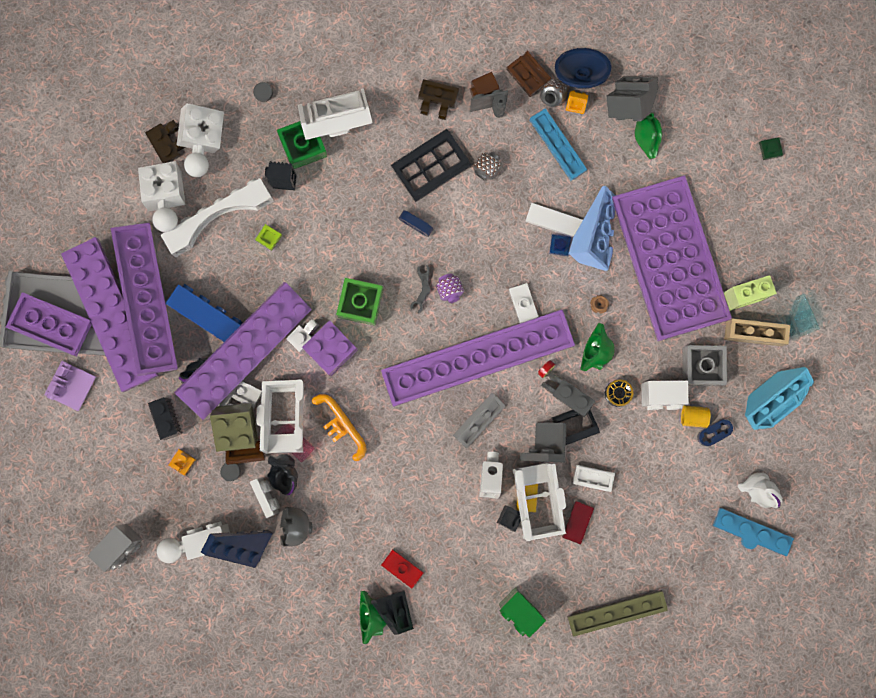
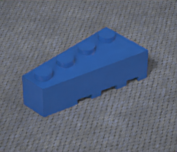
[165,284,243,342]

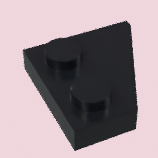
[371,590,414,635]

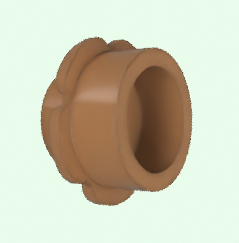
[590,295,609,314]

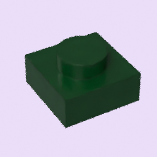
[759,137,783,161]

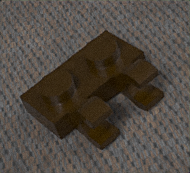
[418,79,459,120]
[145,120,186,163]

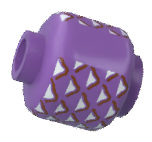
[436,274,464,303]

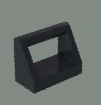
[551,410,600,446]

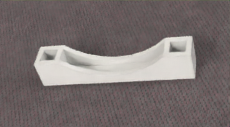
[161,178,274,257]

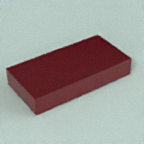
[562,501,594,545]

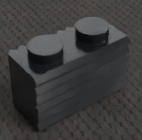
[265,161,297,191]
[148,397,182,440]

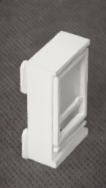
[298,89,372,140]
[256,379,305,454]
[513,463,566,541]

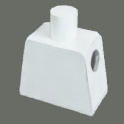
[479,452,503,499]

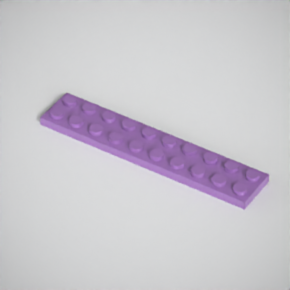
[381,310,575,407]

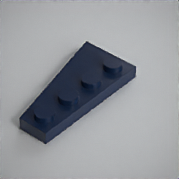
[201,530,273,568]

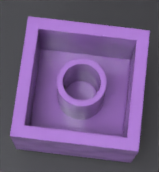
[302,320,358,376]

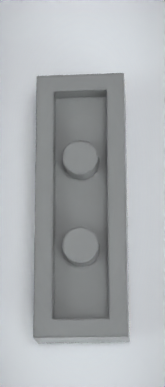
[453,393,505,448]

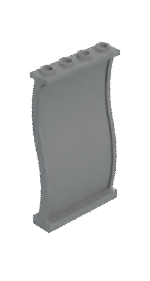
[0,271,122,356]

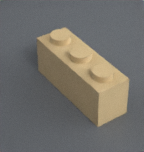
[724,319,790,346]

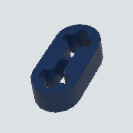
[398,210,433,237]
[697,420,733,446]

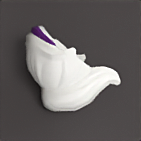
[738,473,783,508]

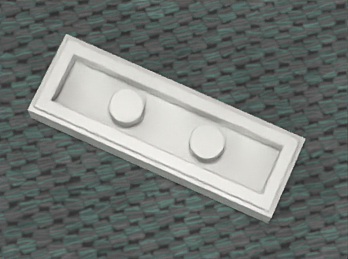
[525,203,583,237]

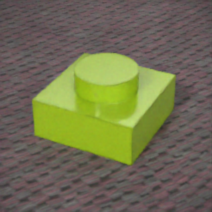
[255,224,282,251]

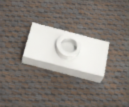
[509,283,538,323]
[572,465,615,492]

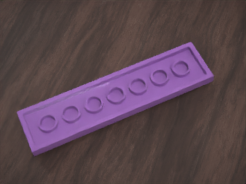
[110,223,178,376]
[61,237,159,392]
[174,282,312,420]

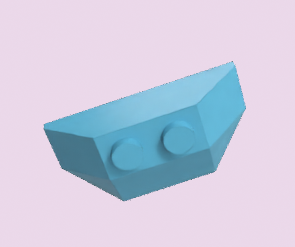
[745,367,814,430]

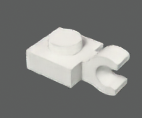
[286,319,319,352]

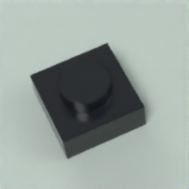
[497,505,521,532]

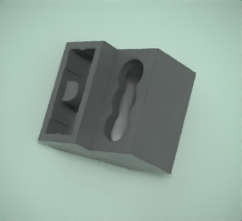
[606,76,659,121]

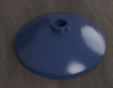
[555,48,612,89]

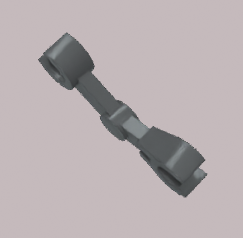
[410,265,430,314]

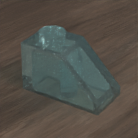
[786,294,820,340]

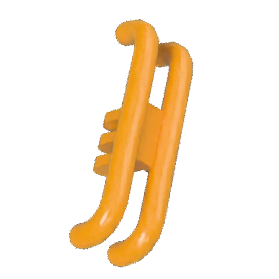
[312,394,367,461]

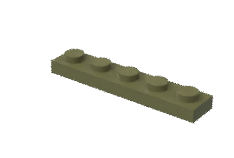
[567,590,668,637]

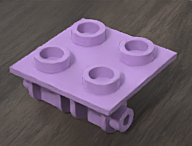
[44,361,96,411]

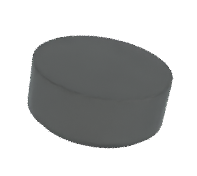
[253,82,273,102]
[220,463,241,481]

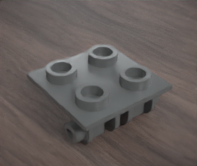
[470,90,508,118]

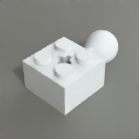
[177,103,224,177]
[138,161,185,232]
[157,521,230,563]

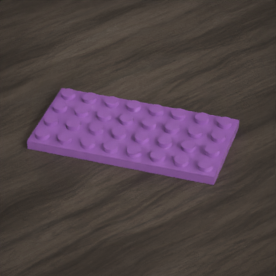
[612,175,732,341]

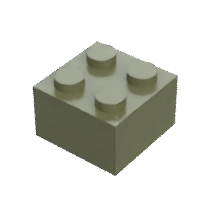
[210,403,258,452]

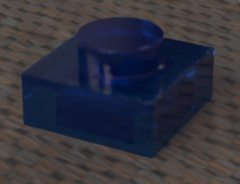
[549,234,571,257]

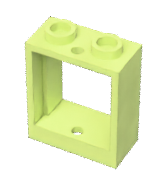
[724,275,777,311]

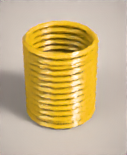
[681,405,711,428]

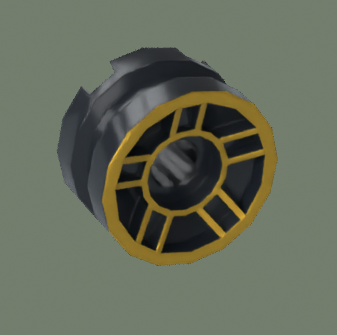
[604,379,633,407]

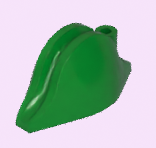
[634,112,663,159]
[580,323,615,371]
[359,591,387,644]

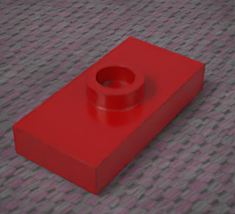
[381,549,424,589]

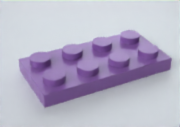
[6,292,92,357]

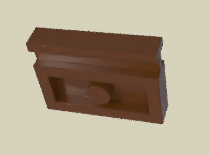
[506,50,552,97]

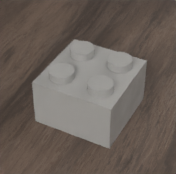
[682,345,727,386]
[88,524,143,572]

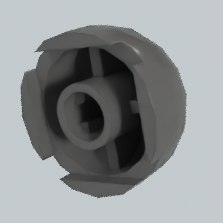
[280,507,313,547]

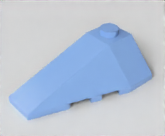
[569,186,616,271]

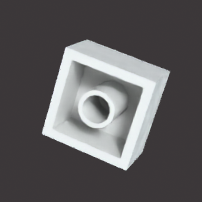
[641,381,689,410]

